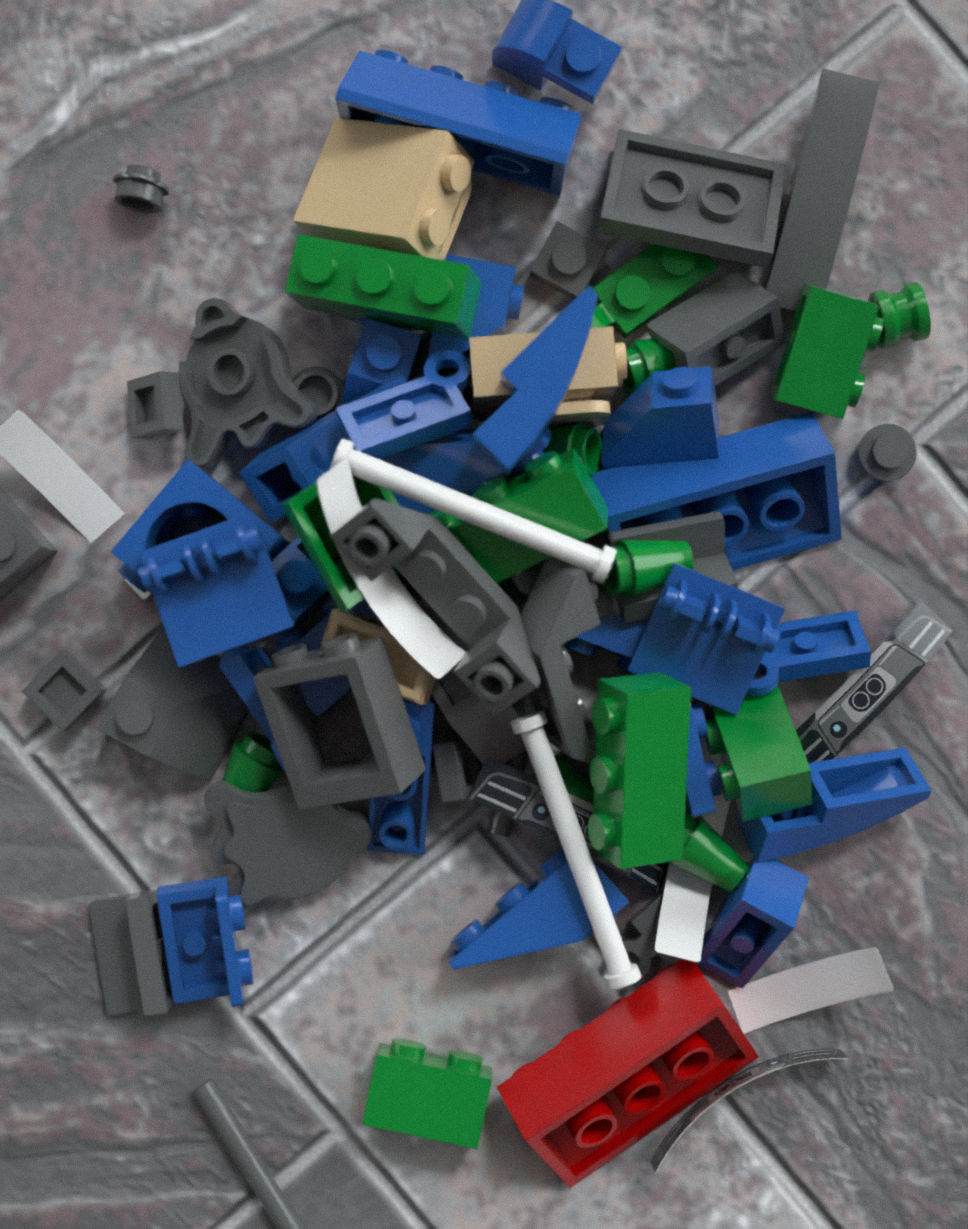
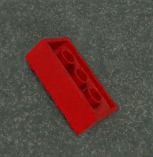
[496,959,759,1188]

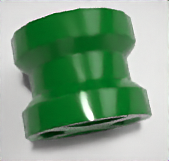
[868,282,931,349]

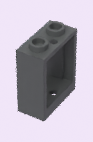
[253,634,426,809]

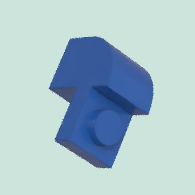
[492,0,623,104]

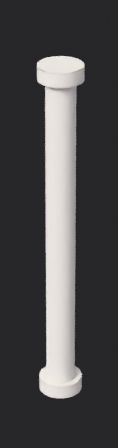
[330,438,617,584]
[510,710,642,989]

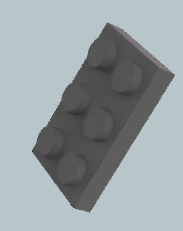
[597,129,786,268]

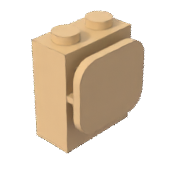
[293,118,475,260]
[469,326,627,428]

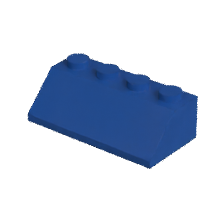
[335,50,582,196]
[590,412,842,570]

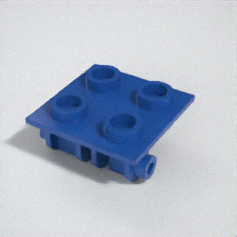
[138,512,294,668]
[627,563,785,715]

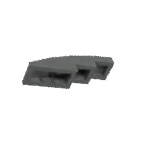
[765,68,880,311]

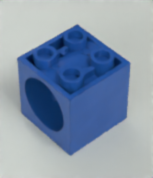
[111,459,291,593]

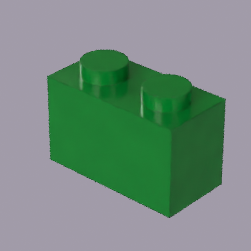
[770,284,883,419]
[704,684,812,822]
[362,1038,492,1149]

